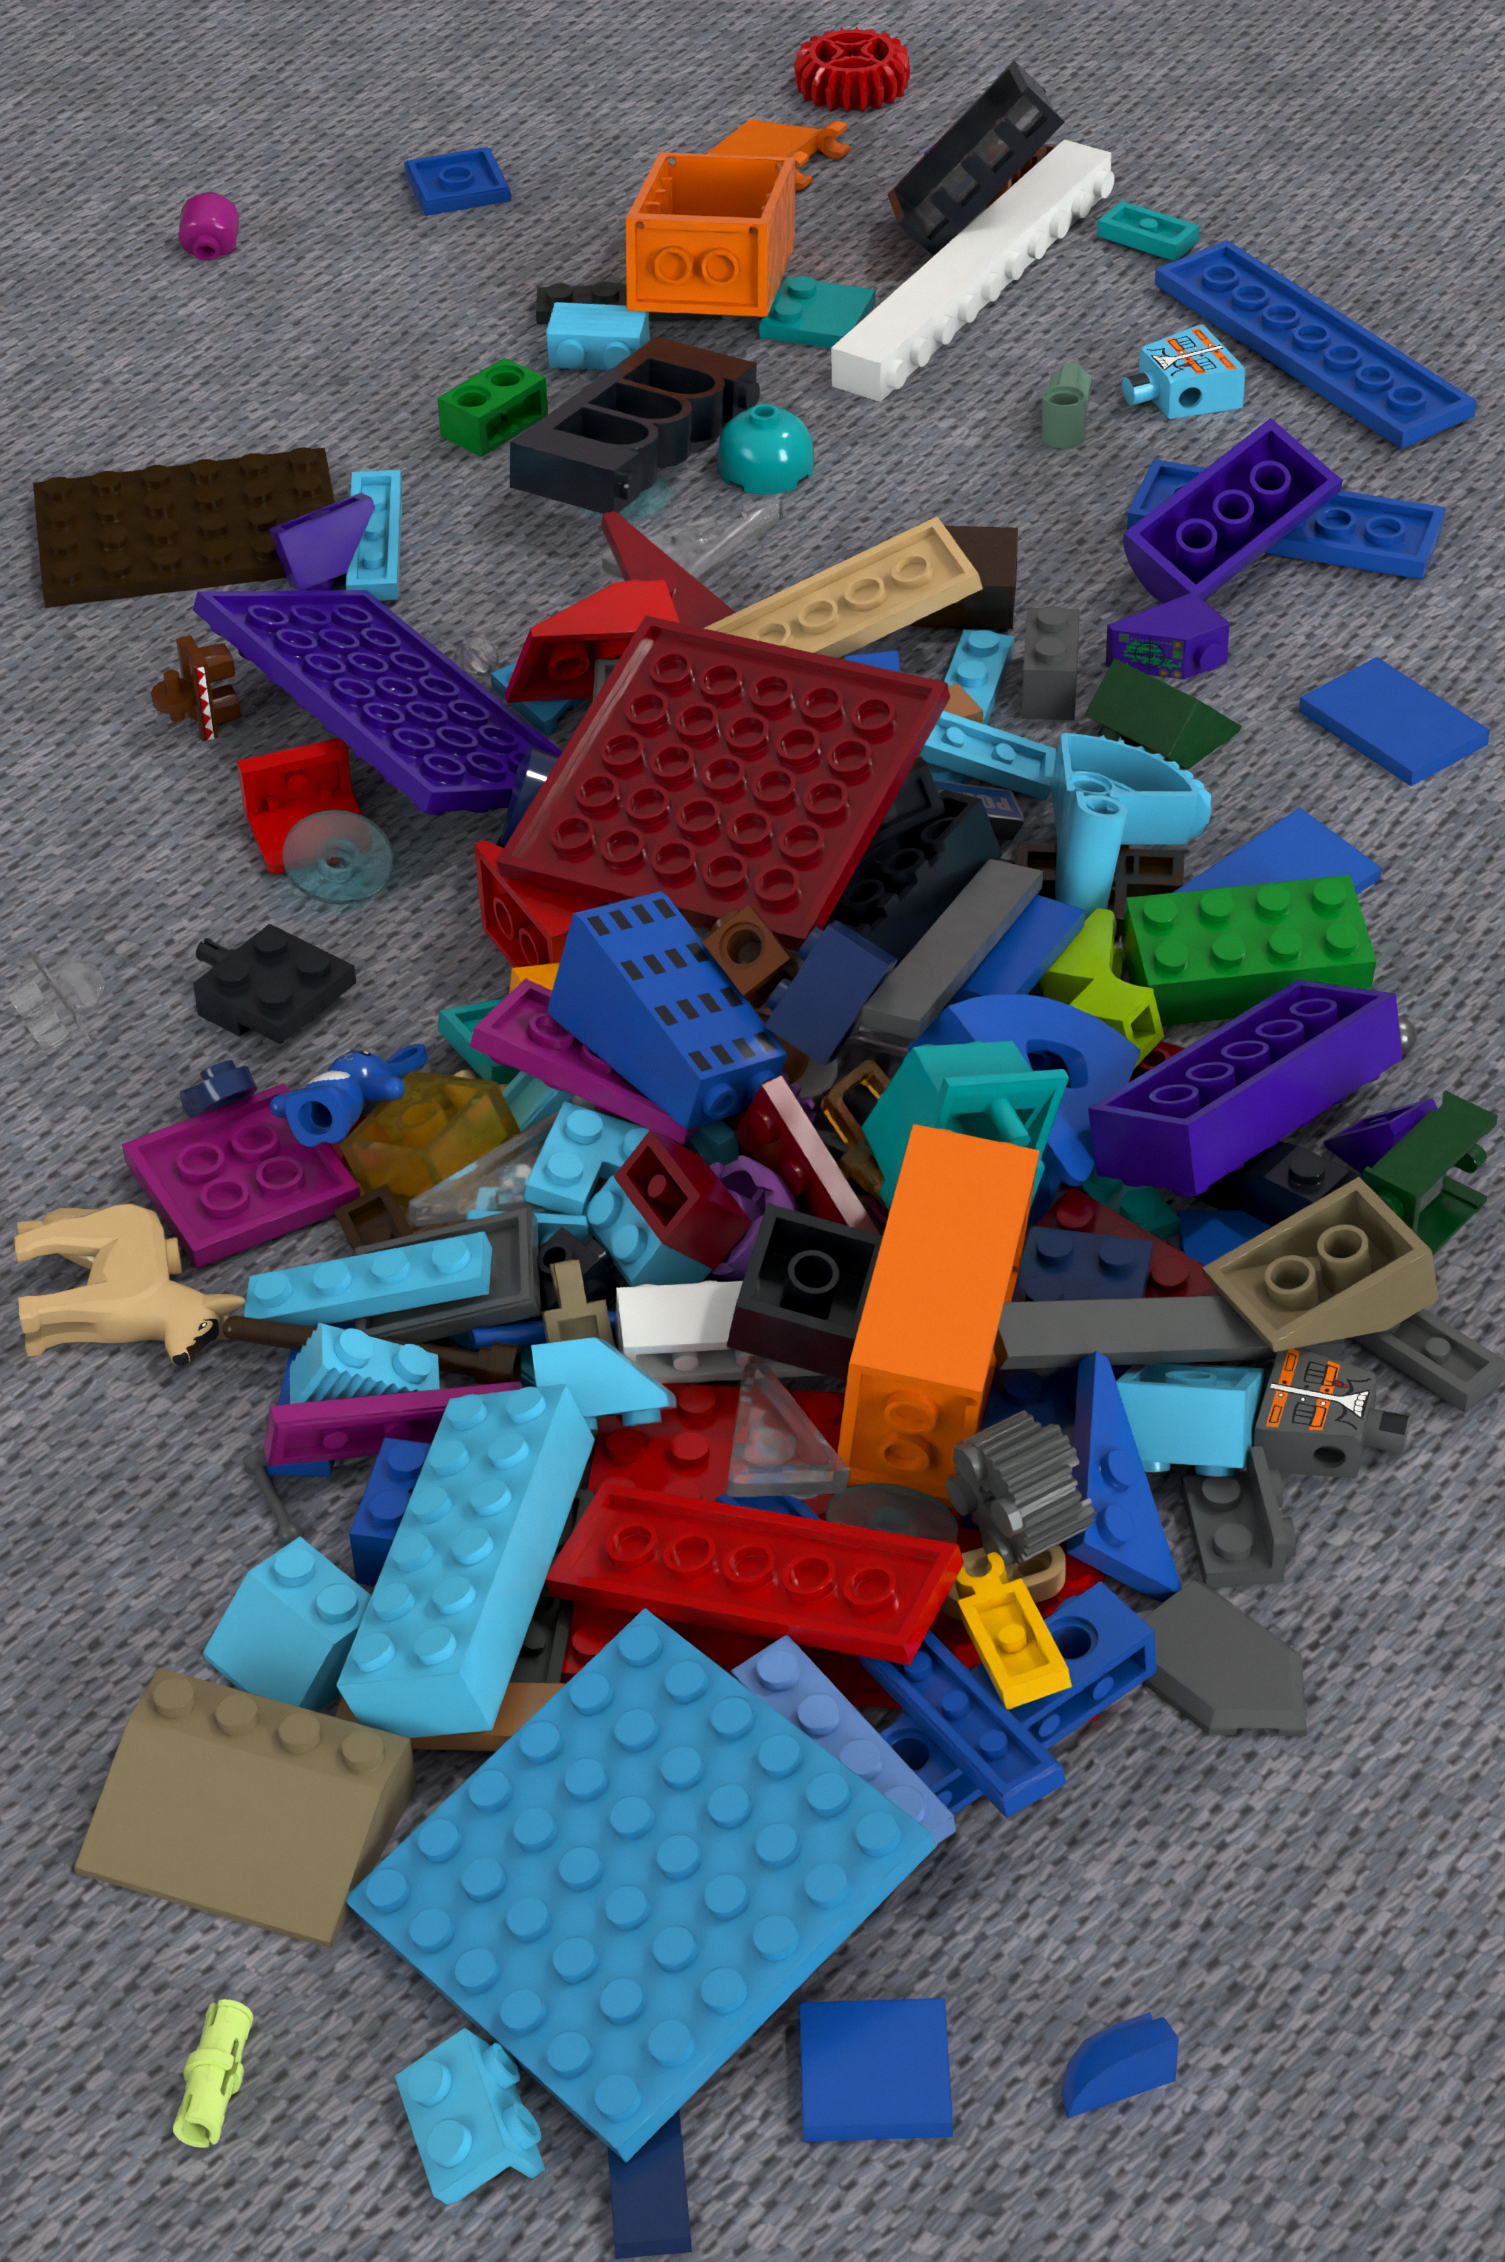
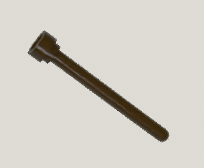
[222,1315,522,1385]

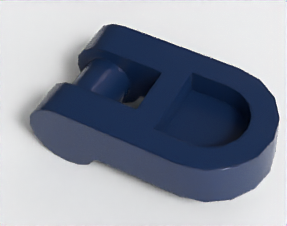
[180,1060,257,1118]

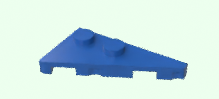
[1066,1351,1181,1602]

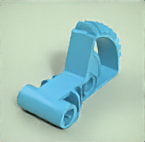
[1051,733,1212,919]

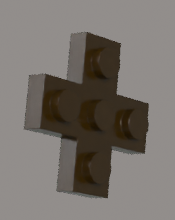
[1016,844,1185,936]

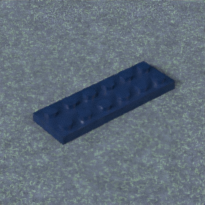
[961,1226,1153,1542]

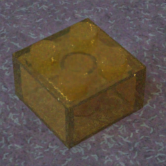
[339,1071,524,1214]

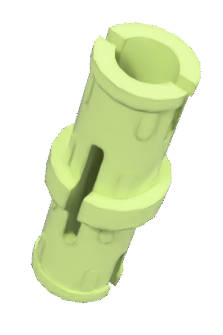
[173,1999,254,2148]

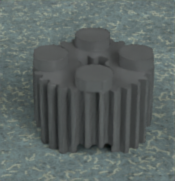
[945,1410,1096,1567]

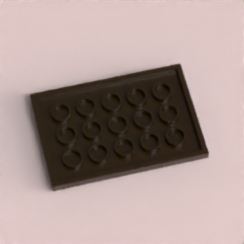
[33,447,335,608]

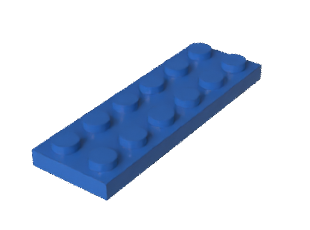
[1127,459,1446,580]

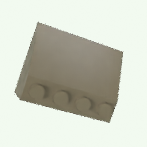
[74,1668,417,1949]

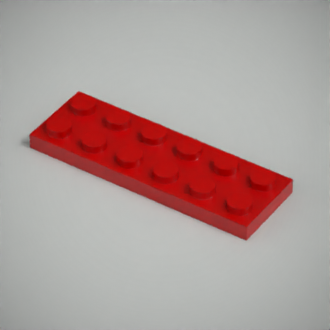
[545,1482,964,1665]

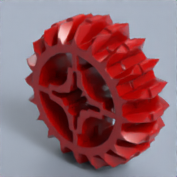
[794,27,910,113]

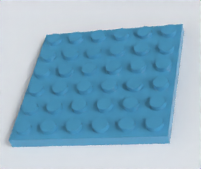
[346,1608,937,2163]

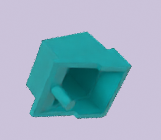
[862,1041,1069,1212]

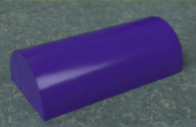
[1123,418,1343,603]

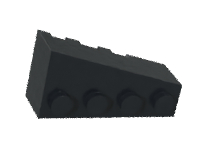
[823,789,1002,979]

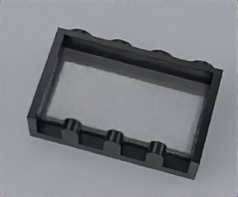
[887,61,1065,256]

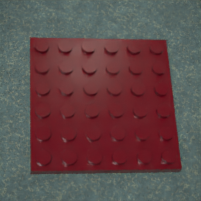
[496,616,950,952]

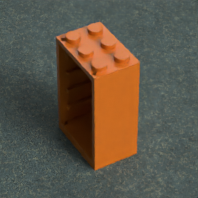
[626,152,795,317]
[834,1124,1040,1508]

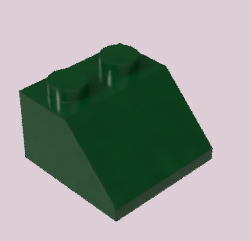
[1085,658,1242,769]

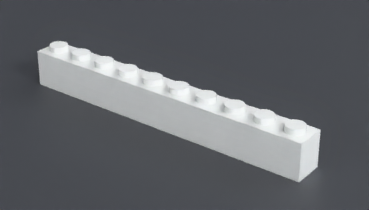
[831,139,1114,402]

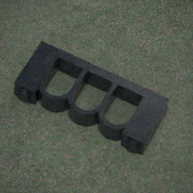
[510,337,760,514]

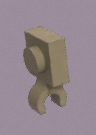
[541,1259,614,1346]

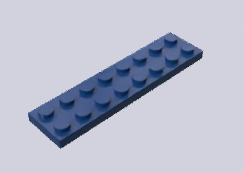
[1155,240,1476,449]

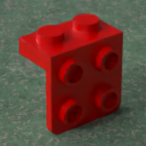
[237,738,373,874]

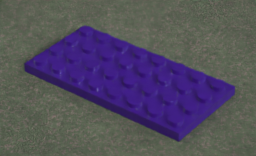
[193,590,563,816]

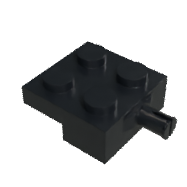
[193,924,357,1044]

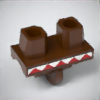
[151,635,241,741]

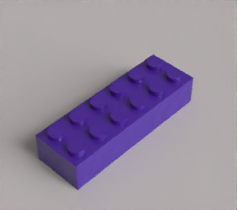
[1088,980,1402,1197]

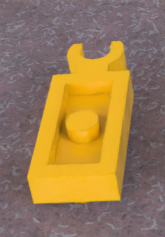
[955,1552,1072,1710]

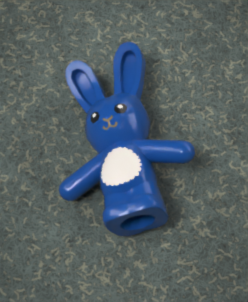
[270,1044,428,1147]

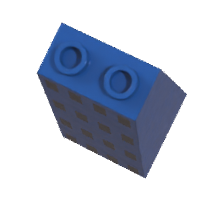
[546,891,788,1130]

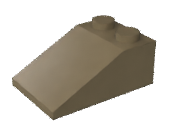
[1202,1177,1439,1352]

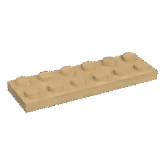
[704,517,983,658]

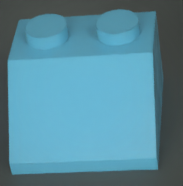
[1116,1363,1265,1477]
[203,1536,371,1712]

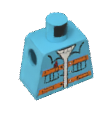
[1122,324,1245,419]

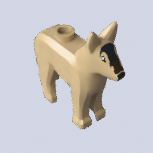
[14,1203,245,1365]

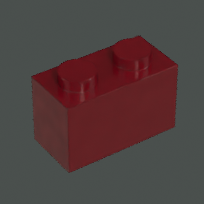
[614,1129,752,1270]

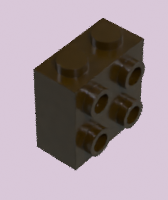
[910,525,1018,629]

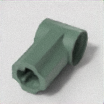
[1041,363,1093,449]

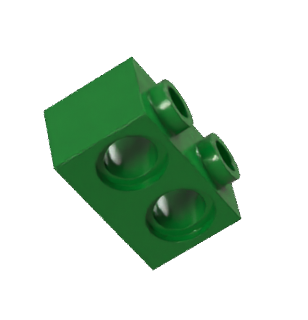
[437,358,548,457]

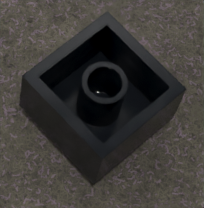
[726,1203,883,1381]

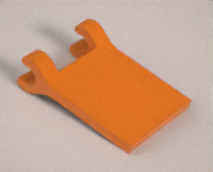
[706,119,850,190]

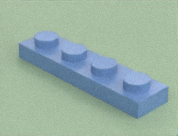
[731,1634,956,1845]

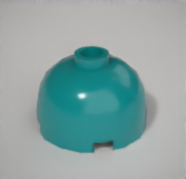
[717,404,814,494]

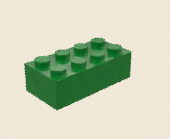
[1121,874,1377,1026]

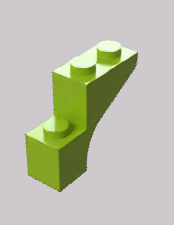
[1039,908,1164,1069]

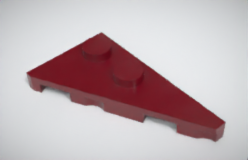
[601,511,736,628]
[733,1075,880,1235]

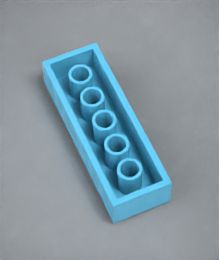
[336,1383,595,1738]

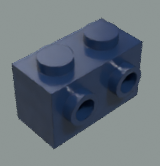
[764,921,898,1066]

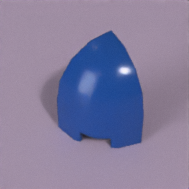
[1061,2012,1179,2118]

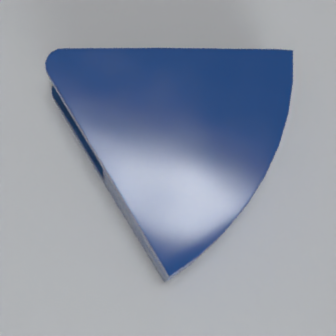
[907,994,1141,1231]

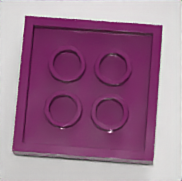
[122,1083,361,1269]

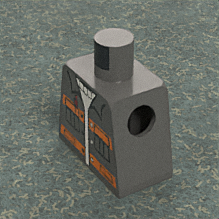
[1254,1348,1410,1478]

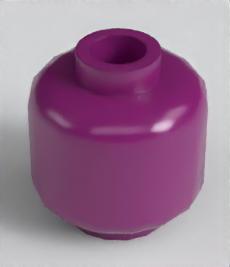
[178,192,239,261]

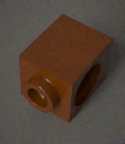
[702,904,800,1010]

